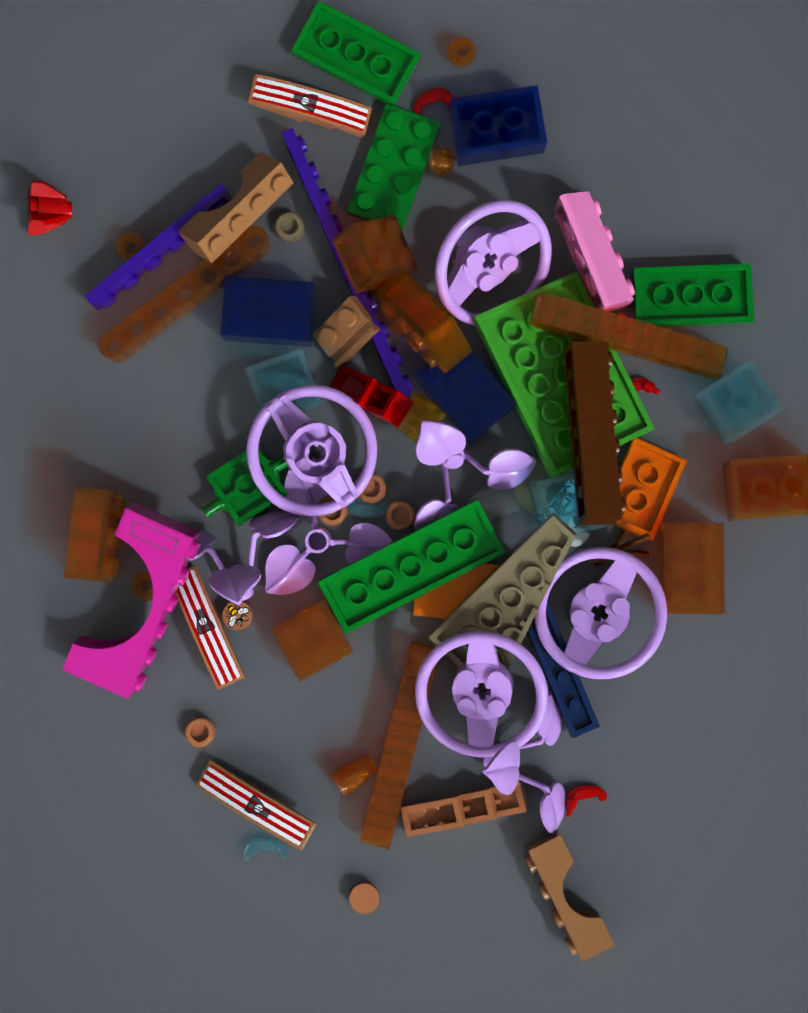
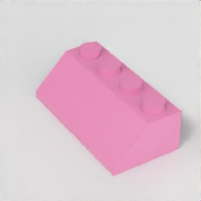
[553,191,635,317]

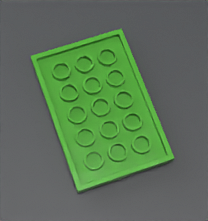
[472,271,655,479]

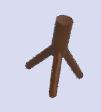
[592,529,650,567]

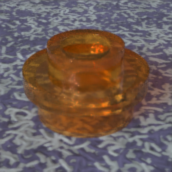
[447,37,476,67]
[430,147,455,177]
[116,232,146,261]
[131,571,153,601]

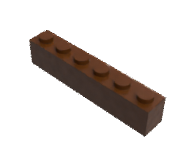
[563,341,625,525]

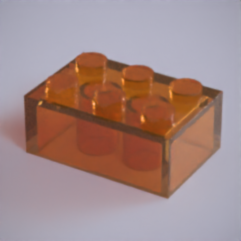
[376,270,473,374]
[723,454,808,522]
[64,487,126,583]
[658,523,725,614]

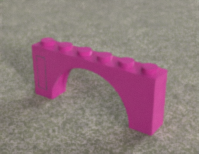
[62,502,201,699]

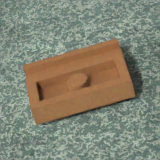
[312,296,380,367]

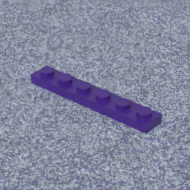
[85,183,232,310]

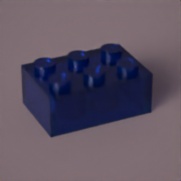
[449,85,547,166]
[220,276,316,347]
[414,336,516,446]

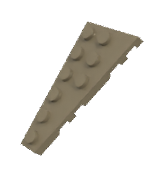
[429,512,576,691]

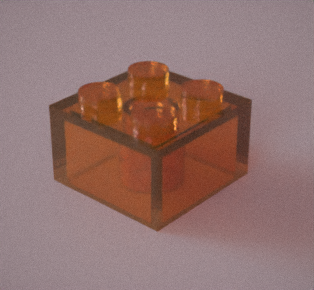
[332,215,419,294]
[271,599,354,681]

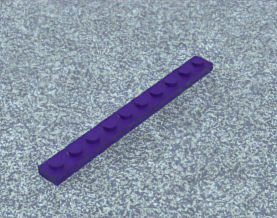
[282,128,414,400]

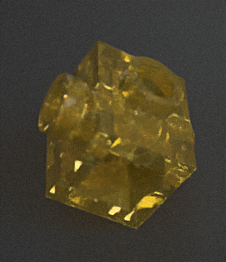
[396,392,446,443]

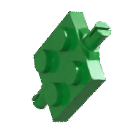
[201,448,289,526]

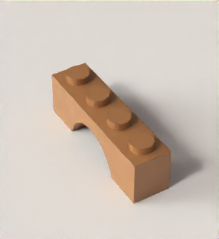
[178,152,293,263]
[524,830,615,962]

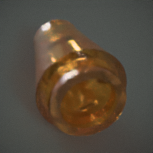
[331,755,377,796]

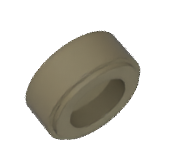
[275,212,305,243]

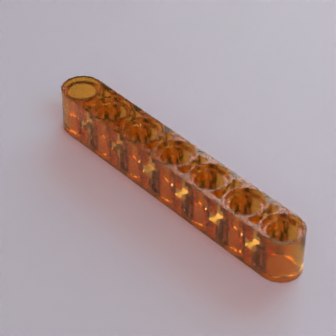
[99,226,270,363]
[530,293,729,379]
[360,641,437,850]

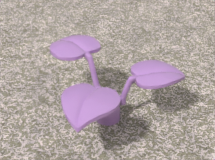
[414,420,536,530]
[265,470,393,595]
[189,510,301,605]
[482,690,566,834]

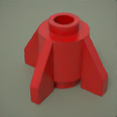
[27,180,72,235]

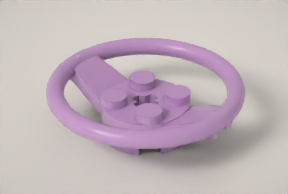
[435,200,552,325]
[246,385,377,516]
[534,547,667,679]
[415,631,548,758]

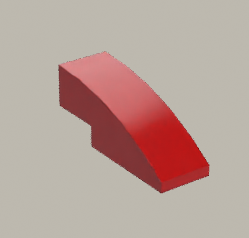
[329,366,414,428]

